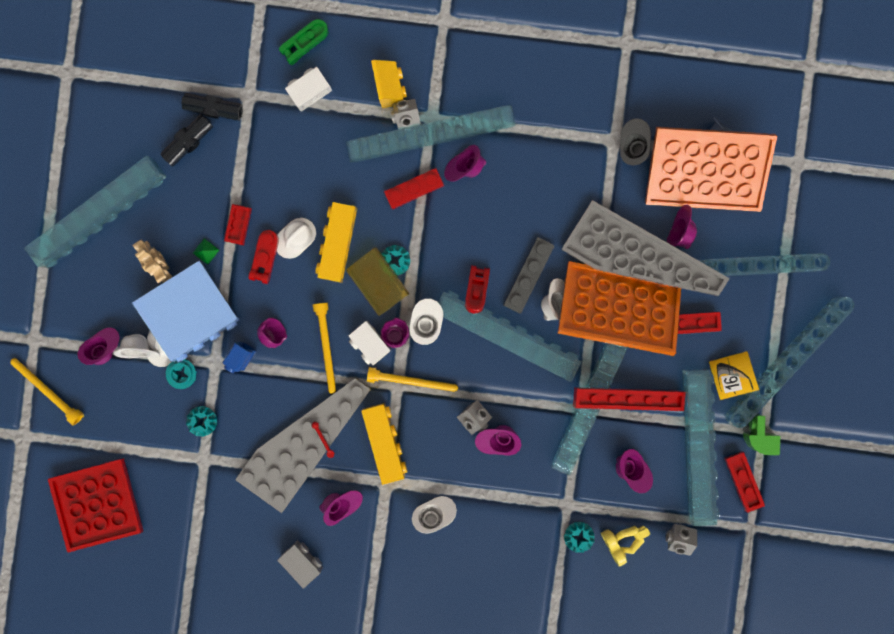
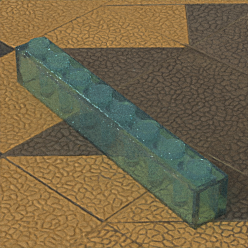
[24,156,167,268]
[438,290,581,382]
[682,369,720,526]

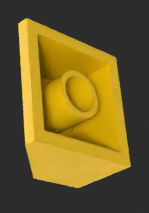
[371,60,407,108]

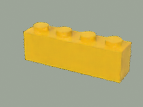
[315,202,357,283]
[361,403,408,485]

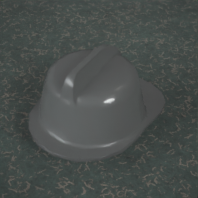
[620,118,651,166]

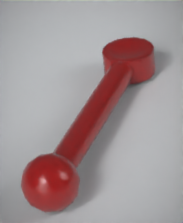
[311,422,335,458]

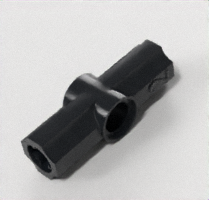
[181,93,243,121]
[160,114,214,166]

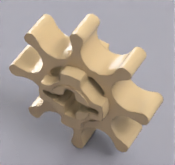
[132,239,172,283]

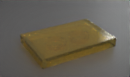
[346,247,410,316]

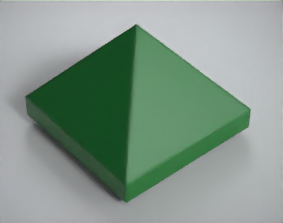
[193,238,220,265]

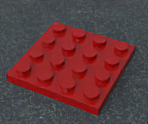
[48,458,143,553]

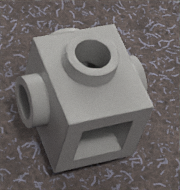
[391,99,421,130]
[457,400,492,435]
[665,524,697,556]

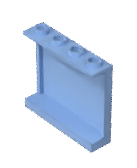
[132,261,240,363]

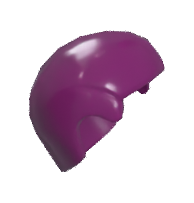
[257,318,287,348]
[381,318,410,348]

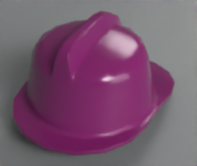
[444,145,487,182]
[667,204,697,249]
[77,327,120,365]
[475,425,522,455]
[616,449,653,493]
[319,490,363,526]

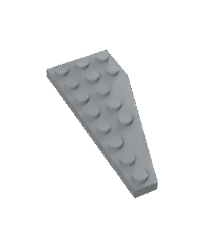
[562,200,730,296]
[236,378,371,513]

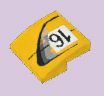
[709,351,759,400]

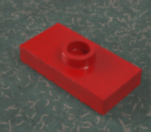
[224,204,252,246]

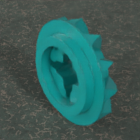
[380,245,411,276]
[166,359,197,389]
[186,406,217,437]
[564,522,595,553]

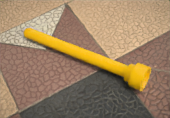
[312,302,336,394]
[10,358,84,426]
[367,367,458,392]

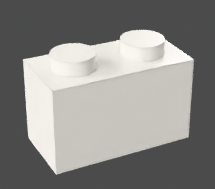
[285,67,332,112]
[349,321,392,365]

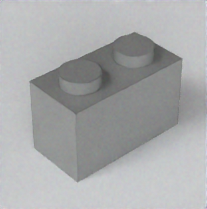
[277,540,323,589]

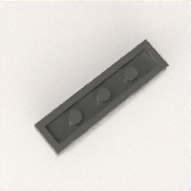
[503,237,555,314]

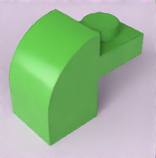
[743,414,780,455]

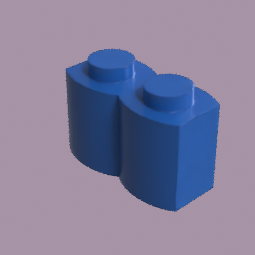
[222,341,257,373]

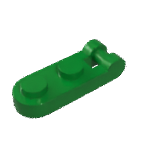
[278,19,329,65]

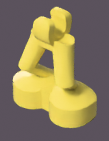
[600,525,650,567]

